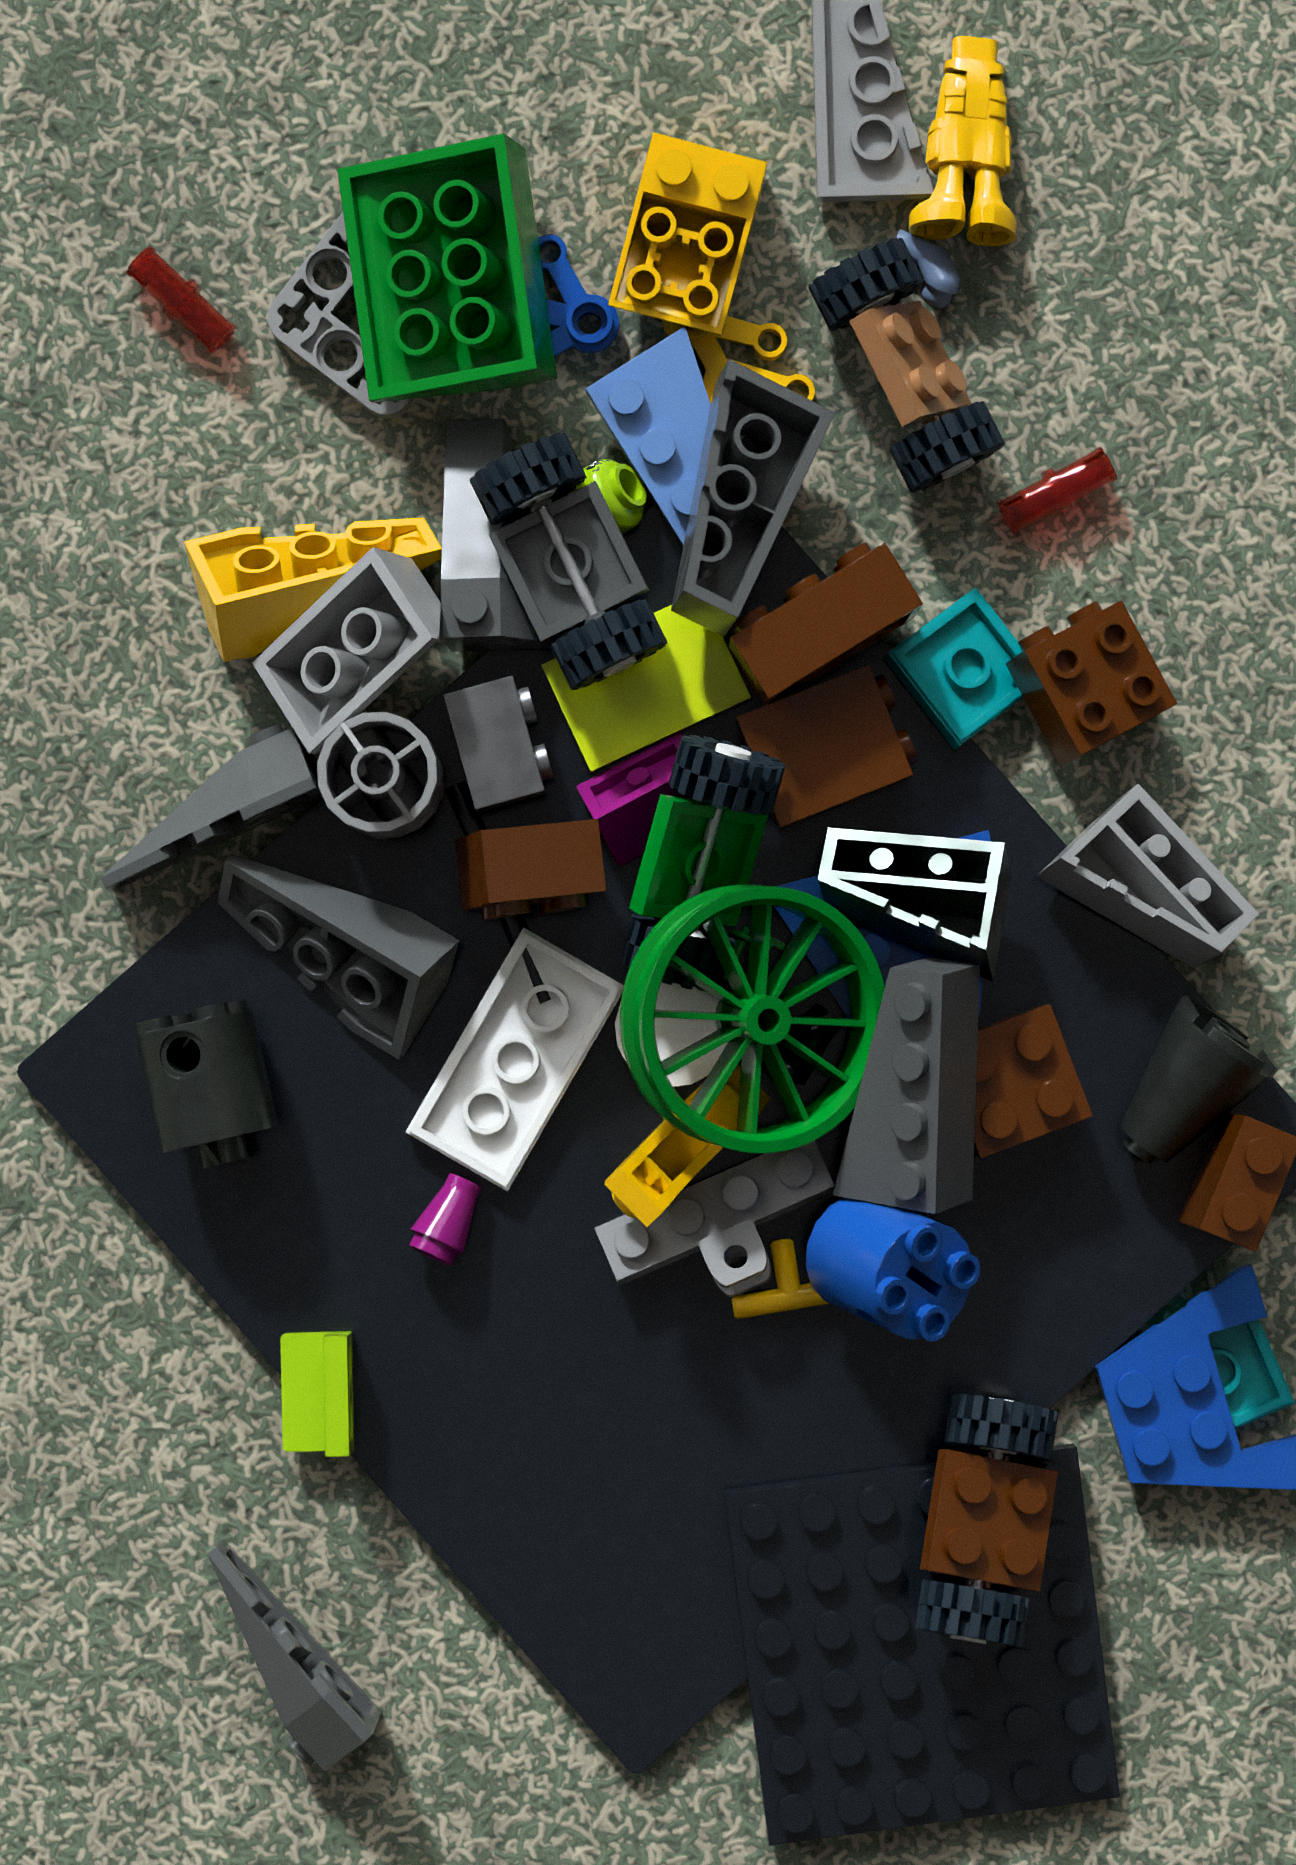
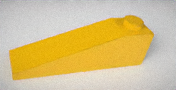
[184,518,442,662]

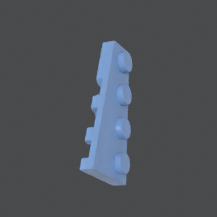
[585,326,711,547]

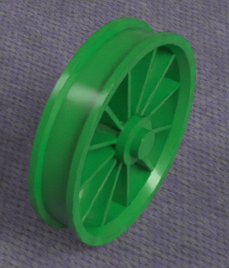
[620,884,885,1154]

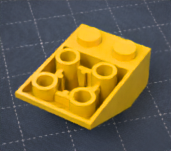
[608,132,767,336]

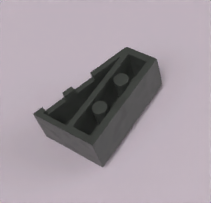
[818,827,1012,982]

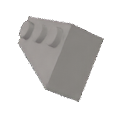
[1036,784,1259,968]

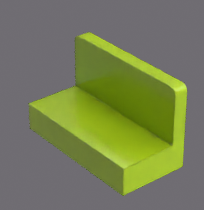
[280,1331,354,1457]

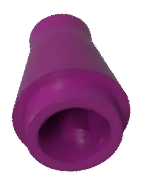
[409,1173,481,1266]

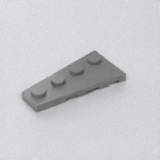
[811,0,934,202]

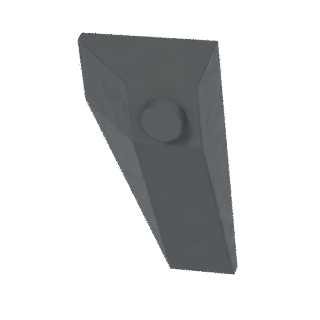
[441,419,567,652]
[217,854,459,1060]
[208,1539,382,1771]

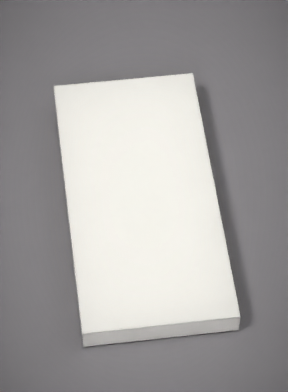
[406,928,624,1191]

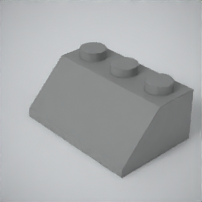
[252,547,441,755]

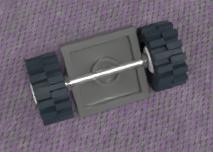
[470,433,668,690]

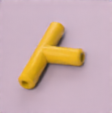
[731,1238,830,1319]

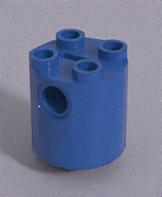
[806,1197,980,1342]

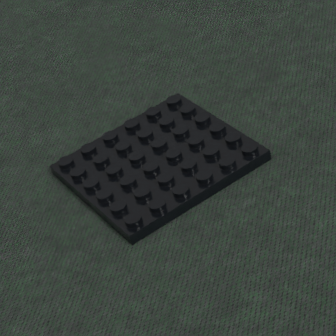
[724,1443,1120,1846]

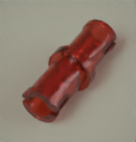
[126,246,237,354]
[996,447,1118,535]

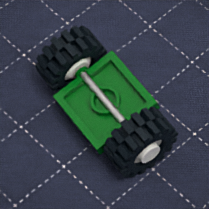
[620,735,786,991]

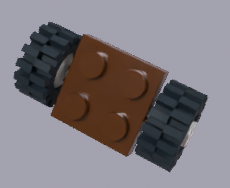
[915,1394,1058,1648]

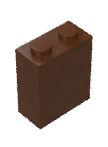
[735,665,918,831]
[1178,1113,1296,1252]

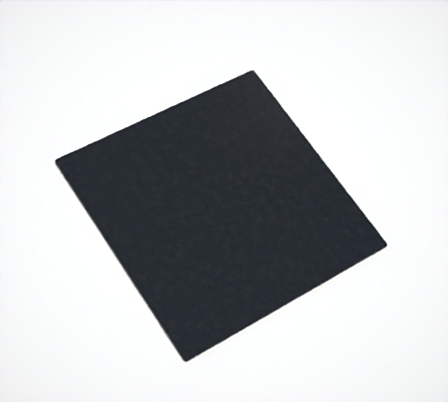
[17,504,1296,1773]

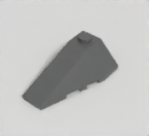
[101,724,323,891]

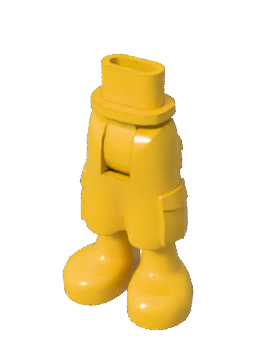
[909,36,1017,246]

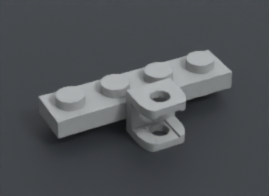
[595,1140,835,1297]

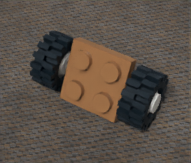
[808,238,1005,493]

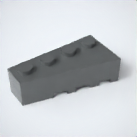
[671,359,835,637]
[833,958,980,1214]

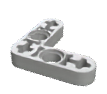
[267,212,413,419]

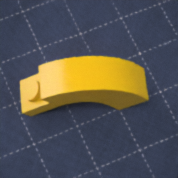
[604,1064,771,1227]

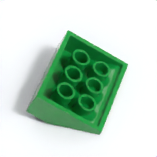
[337,133,557,403]

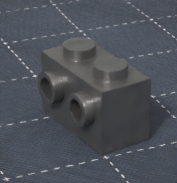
[444,676,553,813]

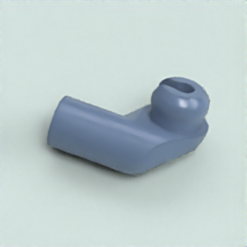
[896,229,960,308]

